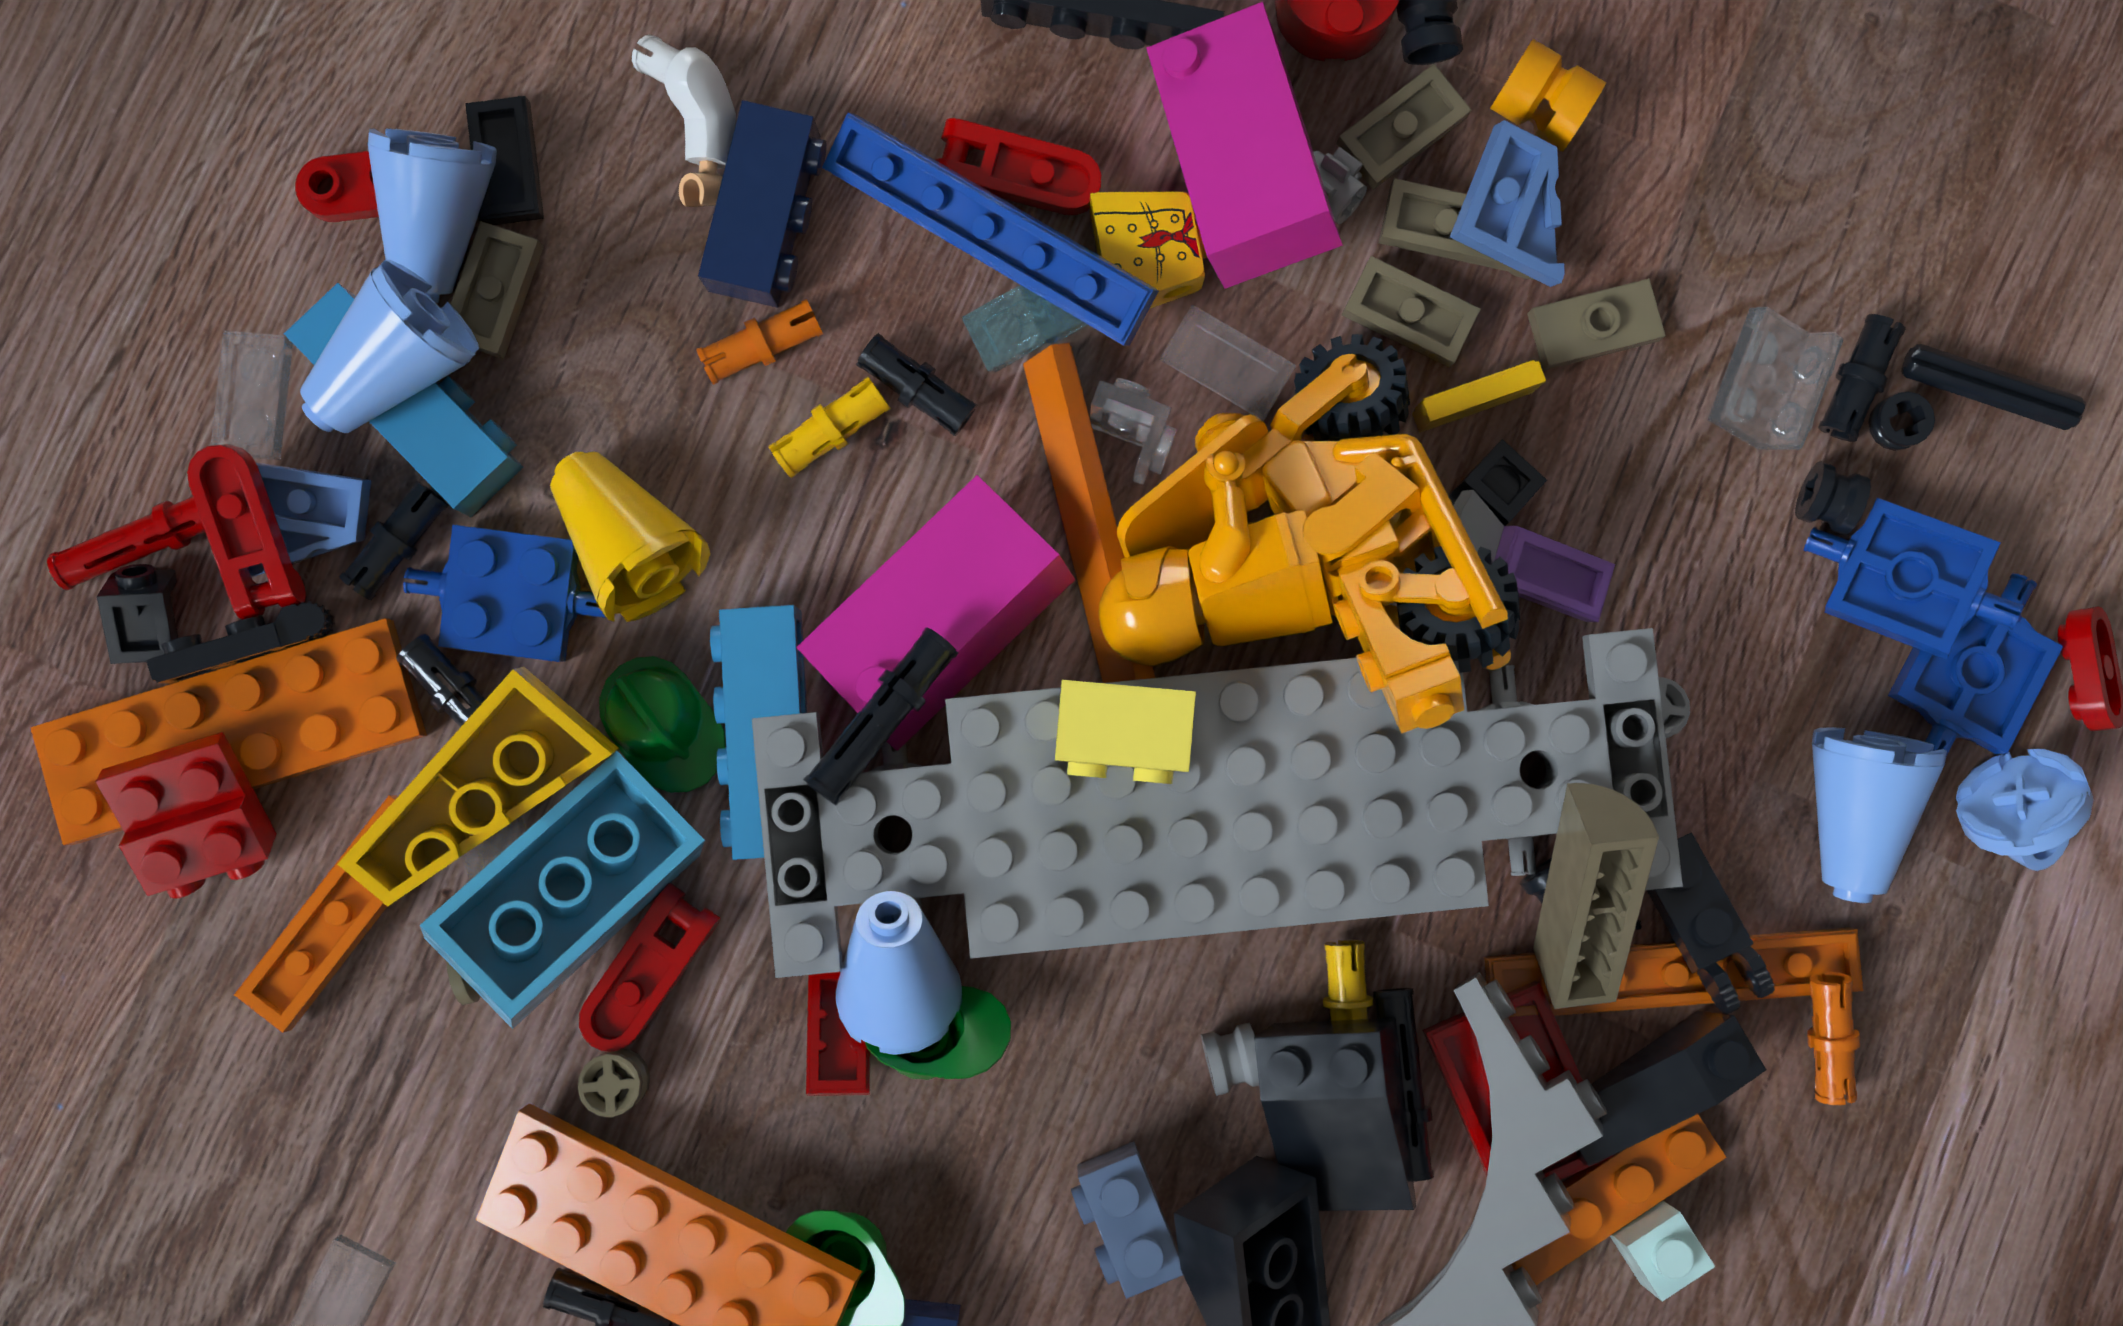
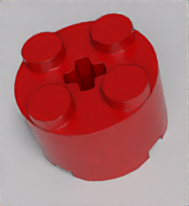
[1275,0,1400,61]

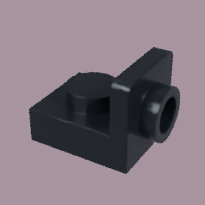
[97,564,178,664]

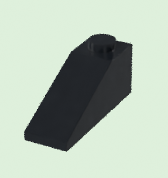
[1576,1011,1767,1166]

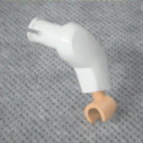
[632,35,736,207]

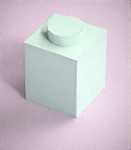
[1610,1201,1715,1302]

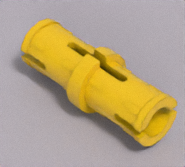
[768,376,891,478]

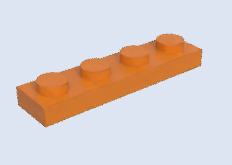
[234,795,398,1033]
[1511,1114,1727,1285]

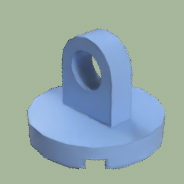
[1956,749,2094,871]

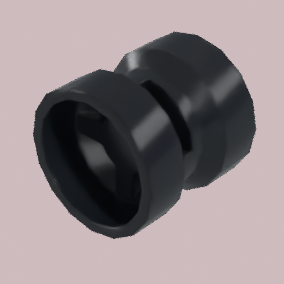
[1396,0,1463,65]

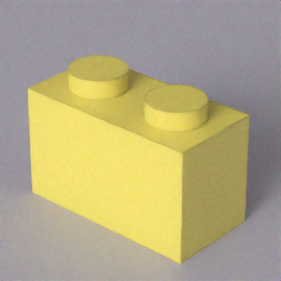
[1055,680,1196,784]

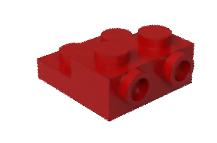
[95,732,277,899]

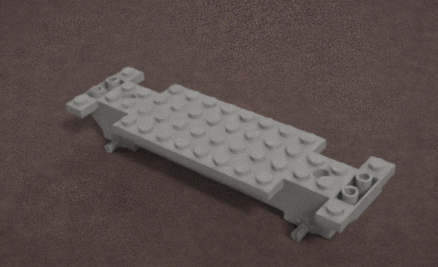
[752,628,1683,978]

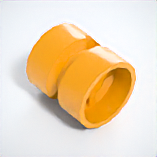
[1490,39,1607,152]

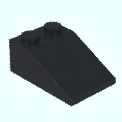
[1254,1018,1416,1211]
[1174,1156,1330,1326]

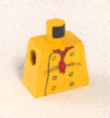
[1089,192,1208,308]

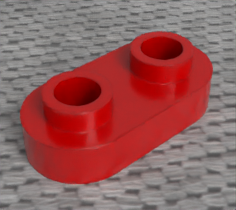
[295,151,379,222]
[2057,606,2123,731]

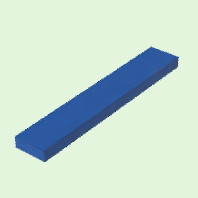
[822,113,1159,346]

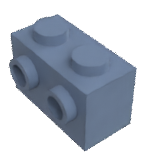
[1071,1141,1183,1299]

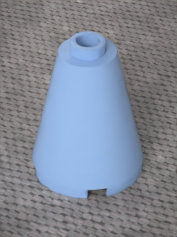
[367,128,497,303]
[300,259,479,433]
[1812,727,1947,903]
[836,891,962,1055]

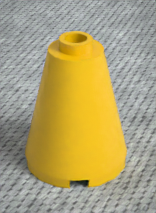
[550,452,711,622]

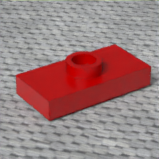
[806,972,871,1096]

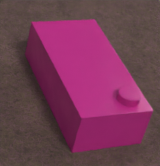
[1146,1,1343,289]
[796,475,1075,751]

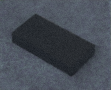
[465,96,544,225]

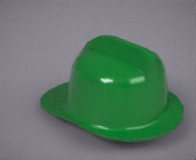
[599,656,726,793]
[865,986,1011,1080]
[786,1210,905,1326]

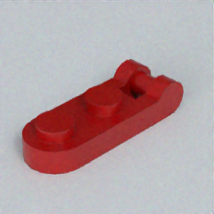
[935,118,1102,215]
[187,444,306,620]
[579,883,721,1052]

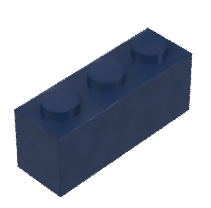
[698,100,827,308]

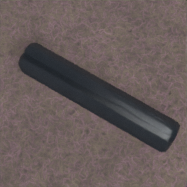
[1901,344,2086,430]

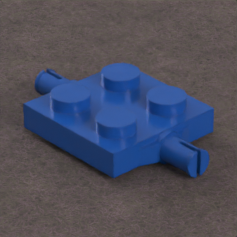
[1803,498,2024,660]
[403,525,606,662]
[1888,573,2063,757]

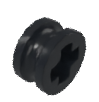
[1868,391,1935,451]

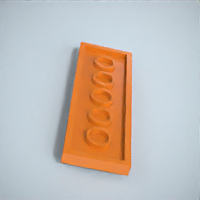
[30,618,427,845]
[476,1103,863,1326]

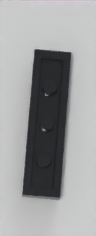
[980,0,1225,50]

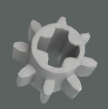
[1313,147,1367,224]

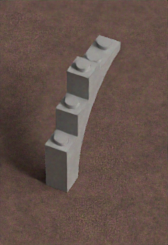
[1375,972,1607,1326]

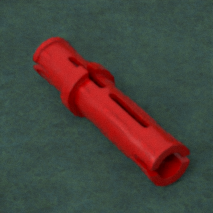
[47,497,205,590]

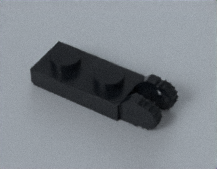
[146,601,335,684]
[1647,832,1775,1014]

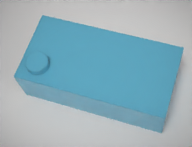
[420,751,705,1029]

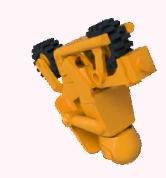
[1099,334,1520,734]

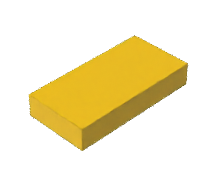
[1412,360,1546,433]

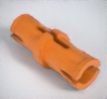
[696,299,823,385]
[1807,972,1860,1105]

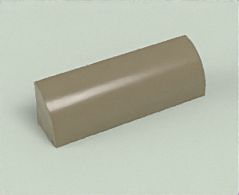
[1533,783,1659,1009]

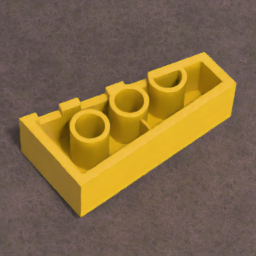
[337,666,619,906]

